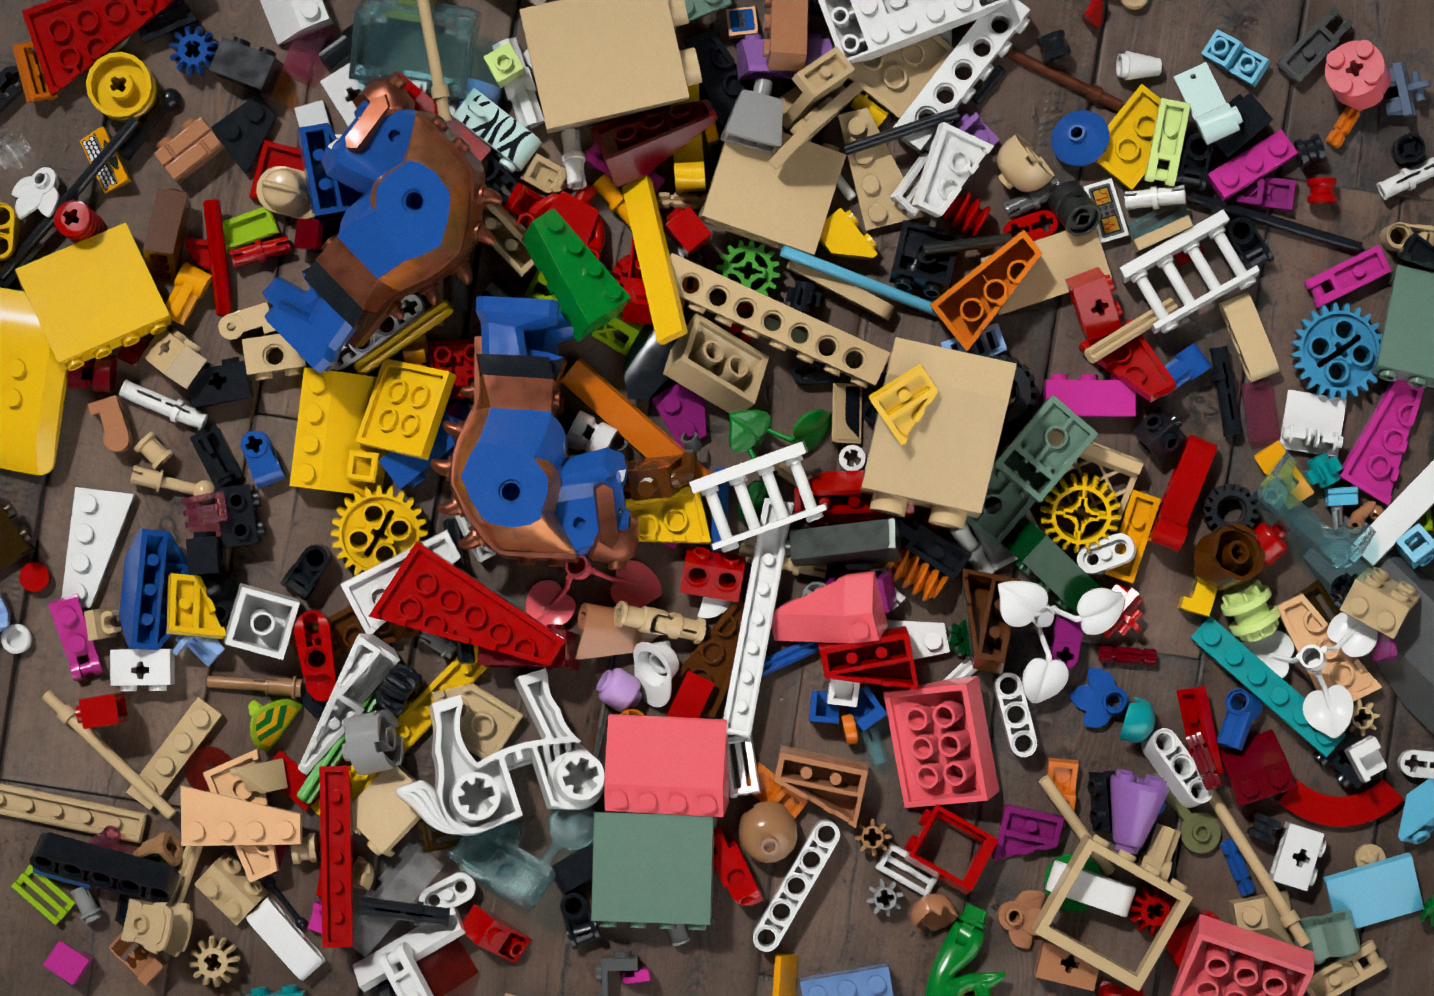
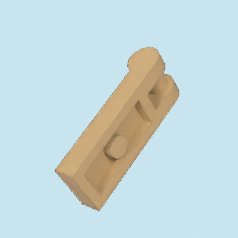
[1306,939,1387,996]

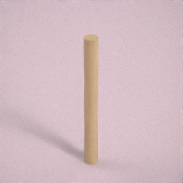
[1039,775,1115,876]

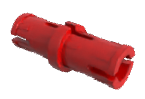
[229,235,292,269]

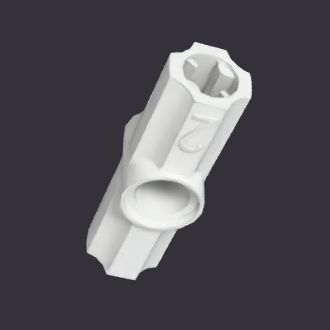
[492,37,545,129]

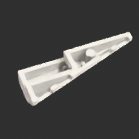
[298,633,400,775]

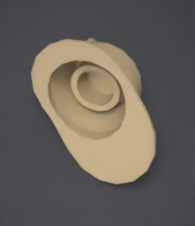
[256,166,313,219]

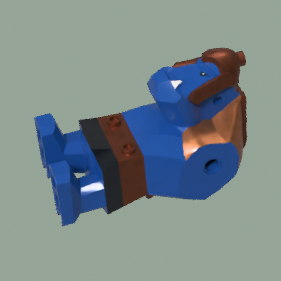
[262,71,503,373]
[430,296,640,570]

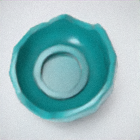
[1119,697,1156,743]

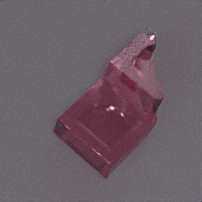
[282,25,332,81]

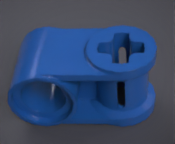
[241,431,287,489]

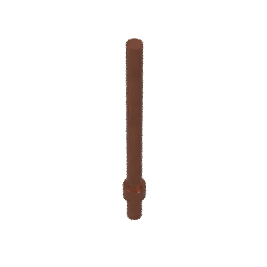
[959,25,1124,112]

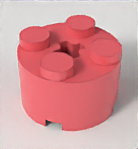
[1325,40,1391,110]

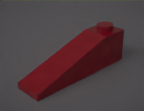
[591,99,718,188]

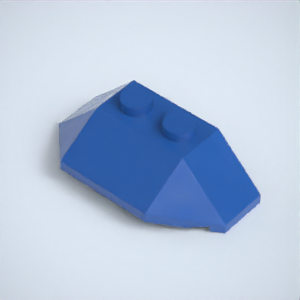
[119,528,188,650]

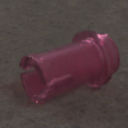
[89,825,121,849]

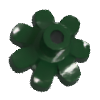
[948,620,971,659]

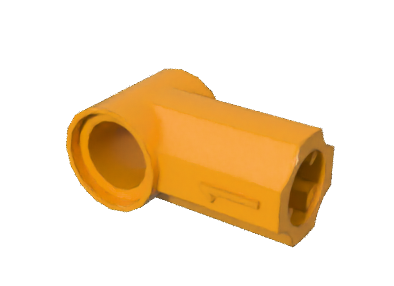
[165,262,212,326]

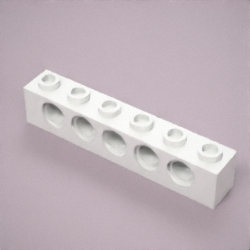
[893,0,1031,155]

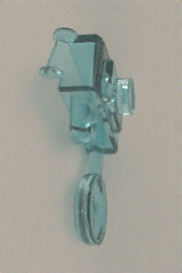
[447,807,594,912]

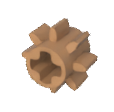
[855,819,893,856]

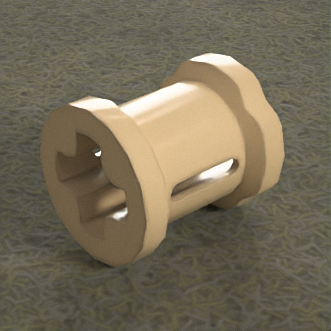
[134,431,173,470]

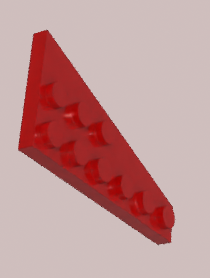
[22,0,175,96]
[368,541,567,666]

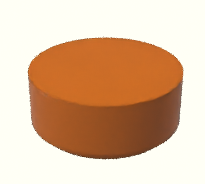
[841,714,859,745]

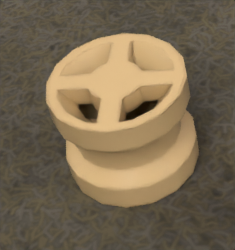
[291,833,319,864]

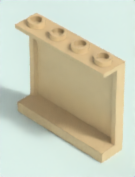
[698,128,846,256]

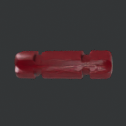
[1098,646,1157,665]
[1186,732,1222,791]

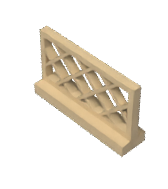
[1043,428,1144,526]

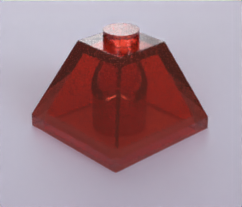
[416,938,479,996]

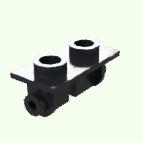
[189,424,243,489]
[1087,770,1115,832]

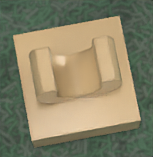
[84,608,122,641]

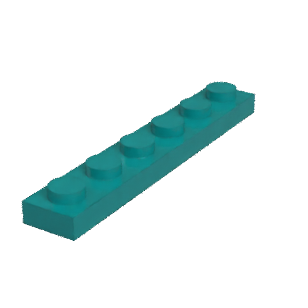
[1190,616,1346,758]

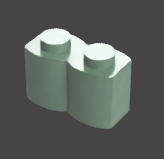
[1293,910,1360,965]

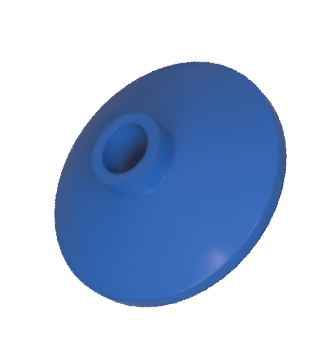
[1051,110,1110,167]

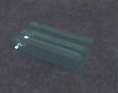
[1127,204,1194,239]

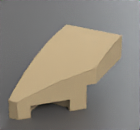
[520,153,568,193]
[230,758,288,793]

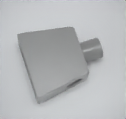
[720,78,783,155]

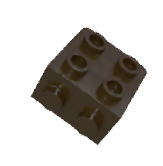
[0,498,35,571]

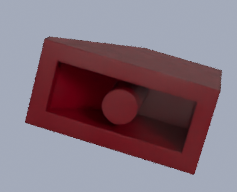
[294,219,341,253]

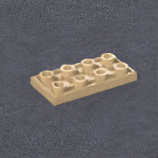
[980,228,1112,315]

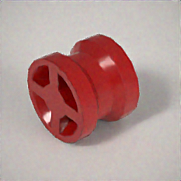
[1306,177,1337,204]

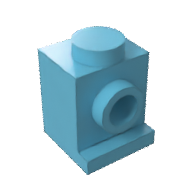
[1395,523,1434,570]

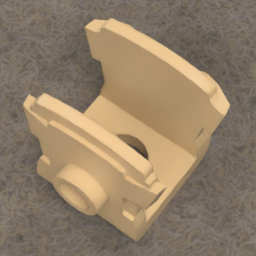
[120,899,193,957]

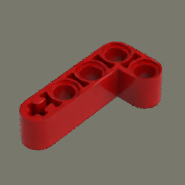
[1147,434,1218,552]

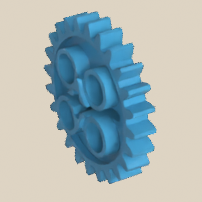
[1289,303,1382,400]

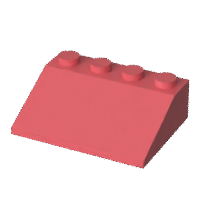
[883,676,999,808]
[604,714,729,817]
[1170,914,1314,996]

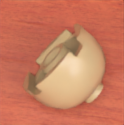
[997,133,1055,192]

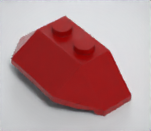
[794,470,914,528]

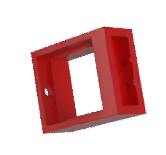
[904,804,999,895]

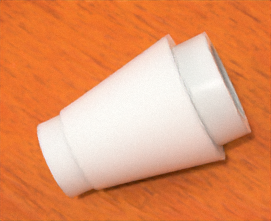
[1116,51,1162,81]

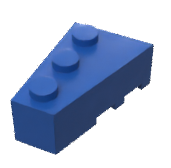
[297,123,364,219]
[379,400,471,489]

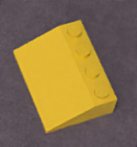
[289,367,388,495]

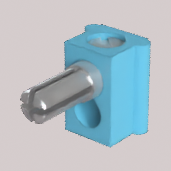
[1324,486,1358,531]

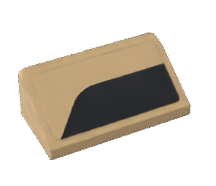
[831,383,862,444]

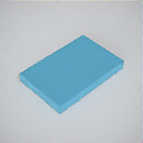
[1323,852,1424,929]

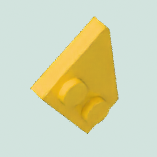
[869,363,939,446]
[166,573,226,639]

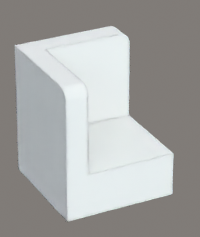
[1343,736,1387,783]

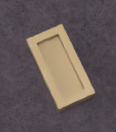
[1130,215,1193,253]

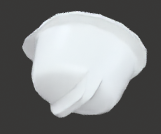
[633,640,679,707]

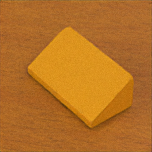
[772,953,798,996]

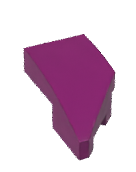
[1236,177,1297,211]

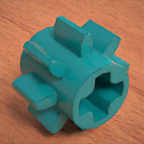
[1304,452,1343,489]

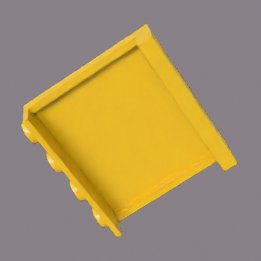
[15,222,172,372]

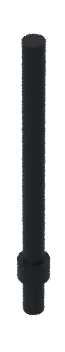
[1188,192,1362,254]

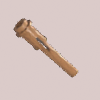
[207,676,304,700]

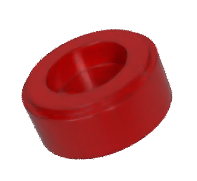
[19,562,51,592]

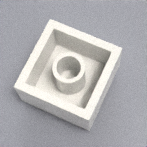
[223,583,300,660]

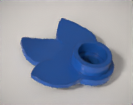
[1069,668,1129,728]

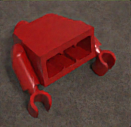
[514,184,605,260]

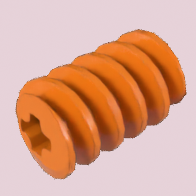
[883,548,949,602]

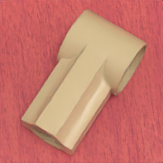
[1135,823,1181,880]

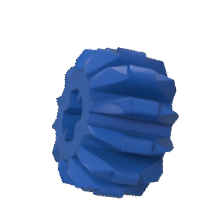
[169,26,219,77]

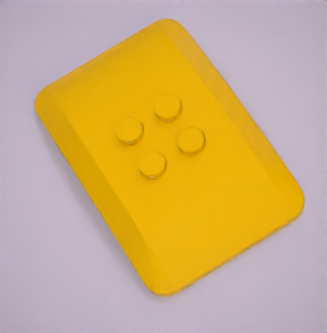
[0,287,68,475]

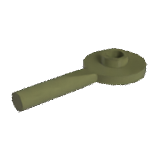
[1152,772,1221,854]

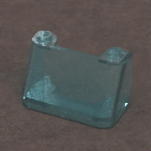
[349,0,481,100]
[1252,452,1376,570]

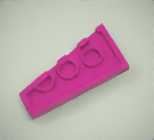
[1338,379,1424,506]

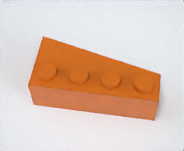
[930,230,1043,353]

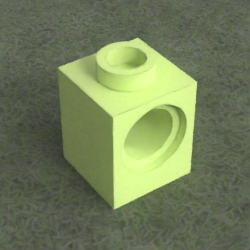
[483,42,526,88]

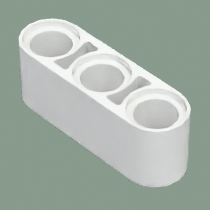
[993,672,1037,757]
[1141,728,1213,808]
[1045,860,1137,917]
[246,897,326,981]

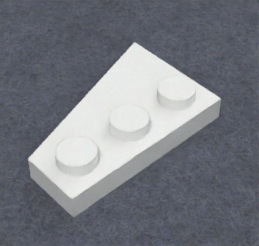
[911,122,994,218]

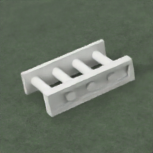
[1118,209,1260,334]
[689,441,828,553]

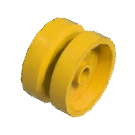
[86,52,158,122]

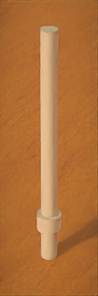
[417,0,452,121]
[42,690,176,820]
[1209,789,1311,948]

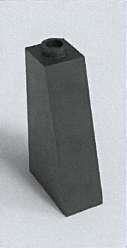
[785,518,901,567]

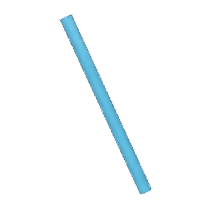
[780,245,939,318]

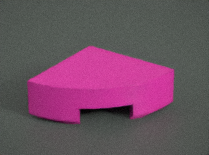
[620,966,651,984]

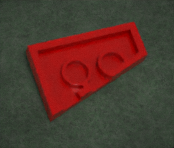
[1079,319,1176,402]

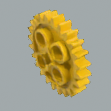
[331,484,428,575]

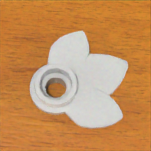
[11,167,60,220]

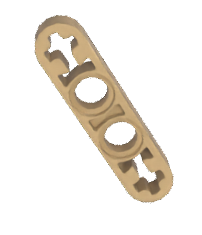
[786,260,895,321]

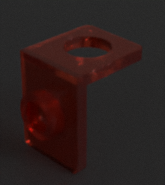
[117,333,151,366]

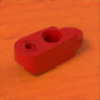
[294,610,338,701]
[713,822,764,907]

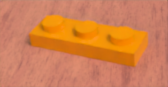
[1104,490,1161,584]

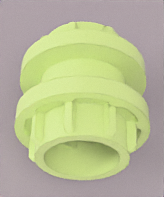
[1220,578,1281,643]

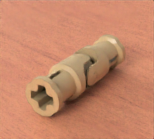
[614,601,706,645]

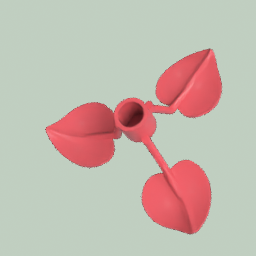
[526,555,662,626]

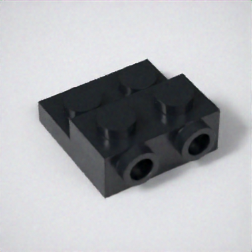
[889,220,961,298]

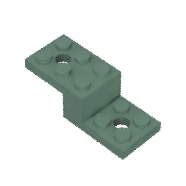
[966,395,1099,547]

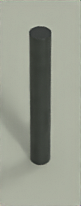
[922,233,1012,256]

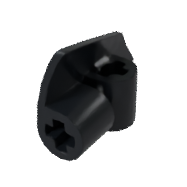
[623,322,678,401]

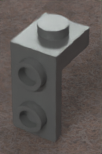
[596,950,638,996]

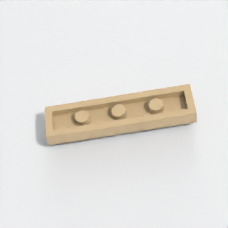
[126,697,223,810]

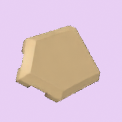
[432,683,523,759]

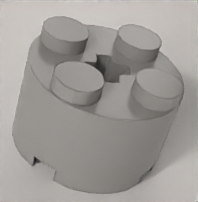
[342,709,404,775]

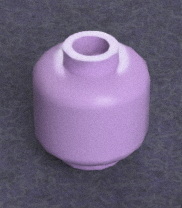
[596,668,642,712]

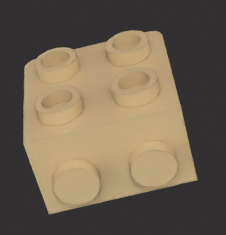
[1340,567,1420,639]

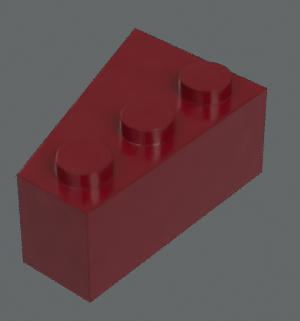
[478,624,581,671]

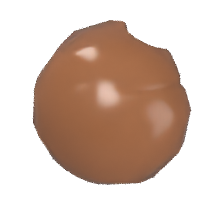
[909,893,959,931]

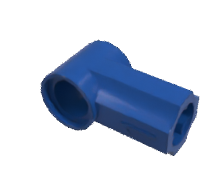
[1162,342,1212,397]
[1217,688,1262,751]

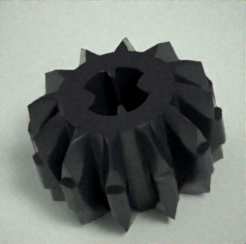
[376,663,422,715]

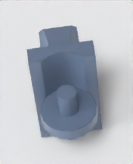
[1385,62,1431,117]

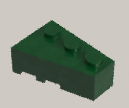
[1001,517,1101,615]

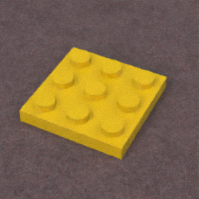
[355,358,457,460]

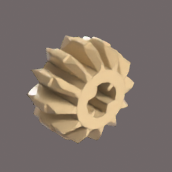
[189,935,241,987]

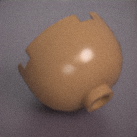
[738,801,798,863]

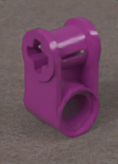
[1050,614,1084,669]

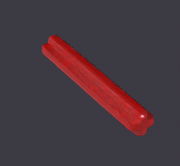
[203,199,233,317]

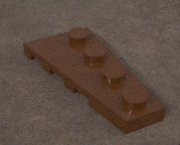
[671,599,745,718]
[289,605,421,662]

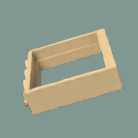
[1031,834,1193,991]

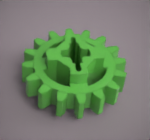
[716,240,780,304]

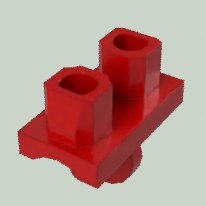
[1101,583,1143,640]

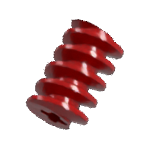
[942,187,991,238]
[54,201,105,244]

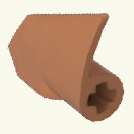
[574,603,659,660]

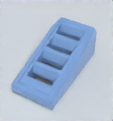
[940,323,1007,357]

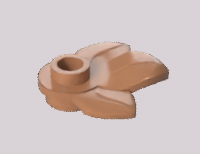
[997,890,1053,949]

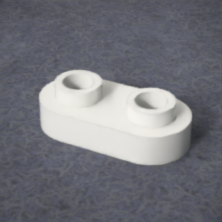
[1077,533,1136,575]
[419,872,476,908]

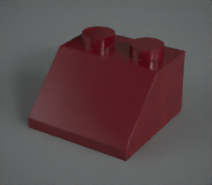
[1218,729,1296,806]

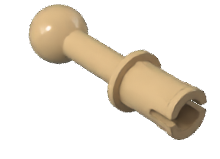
[130,465,216,504]

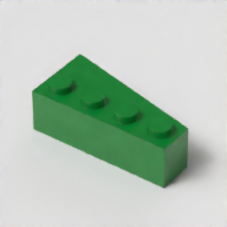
[521,208,631,342]

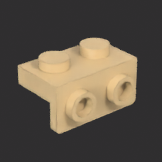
[194,852,268,926]

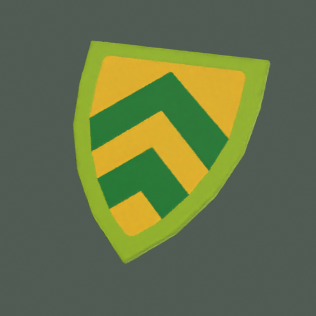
[248,699,303,753]

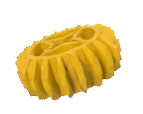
[1040,473,1121,553]

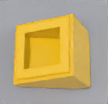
[345,450,381,484]

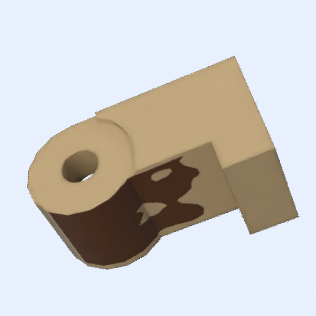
[218,302,278,341]

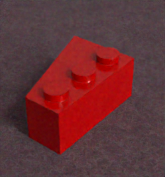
[818,626,919,690]

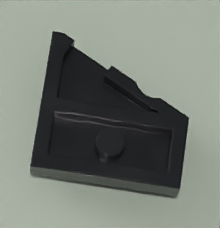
[211,92,277,174]

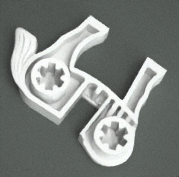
[396,668,605,836]

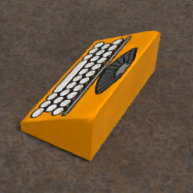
[79,126,132,194]

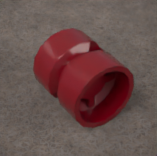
[68,354,117,393]

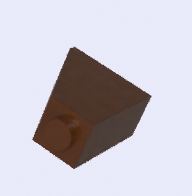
[143,188,190,283]

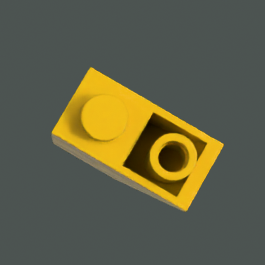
[819,208,878,260]

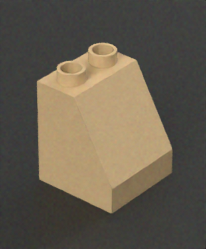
[519,0,702,134]
[860,337,1017,530]

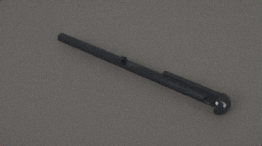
[0,115,141,288]

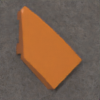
[1046,758,1079,811]

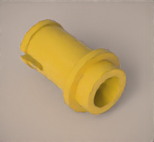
[850,92,889,128]

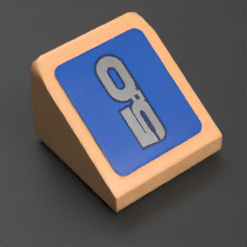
[726,6,759,39]

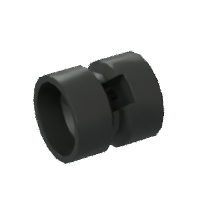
[1048,181,1101,236]

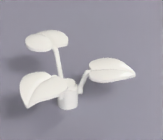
[998,581,1125,703]
[1242,612,1378,738]

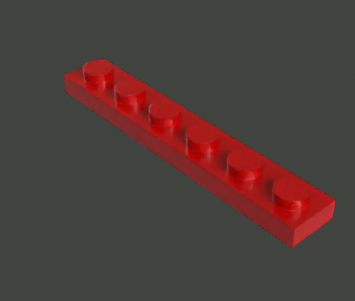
[319,766,354,948]

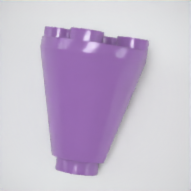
[1110,769,1170,854]

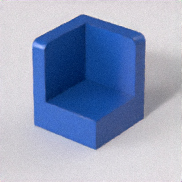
[845,684,887,731]
[808,690,840,724]

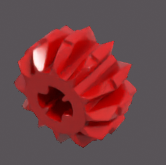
[1129,885,1177,936]

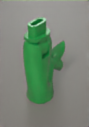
[924,903,1006,996]

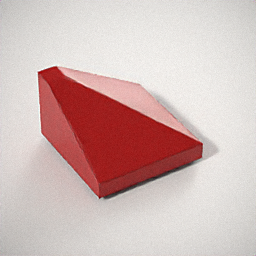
[1082,0,1103,29]

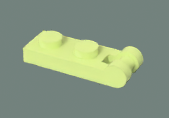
[1144,98,1191,186]

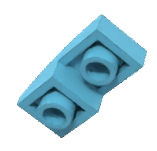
[1201,29,1271,88]

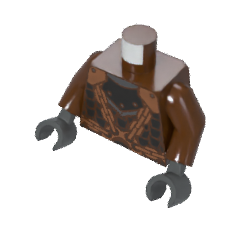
[610,432,702,501]

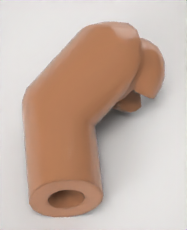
[1347,501,1383,533]

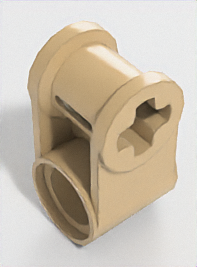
[1380,222,1434,252]

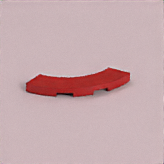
[1277,778,1404,827]

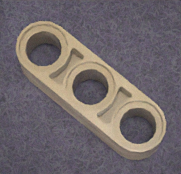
[1219,292,1279,383]

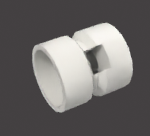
[567,410,618,453]

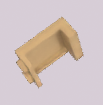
[779,46,855,129]
[352,765,421,857]

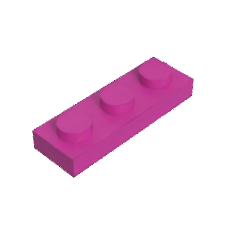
[1207,129,1298,201]

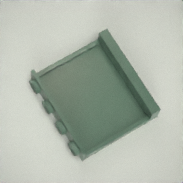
[1371,265,1434,388]
[591,812,717,930]

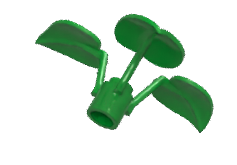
[729,409,832,521]

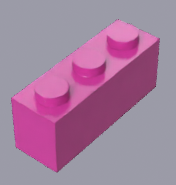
[1043,374,1136,417]

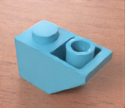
[1398,778,1434,844]

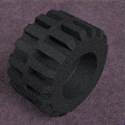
[988,355,1037,430]

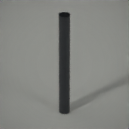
[843,107,960,156]

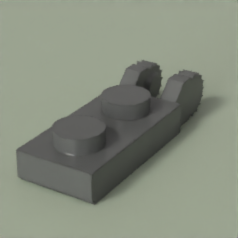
[1276,6,1353,85]

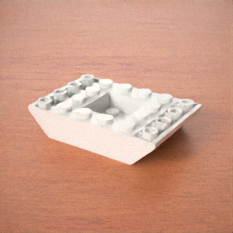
[818,0,1010,63]

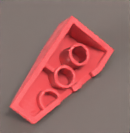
[771,571,888,644]

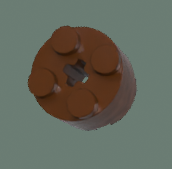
[1194,523,1265,590]

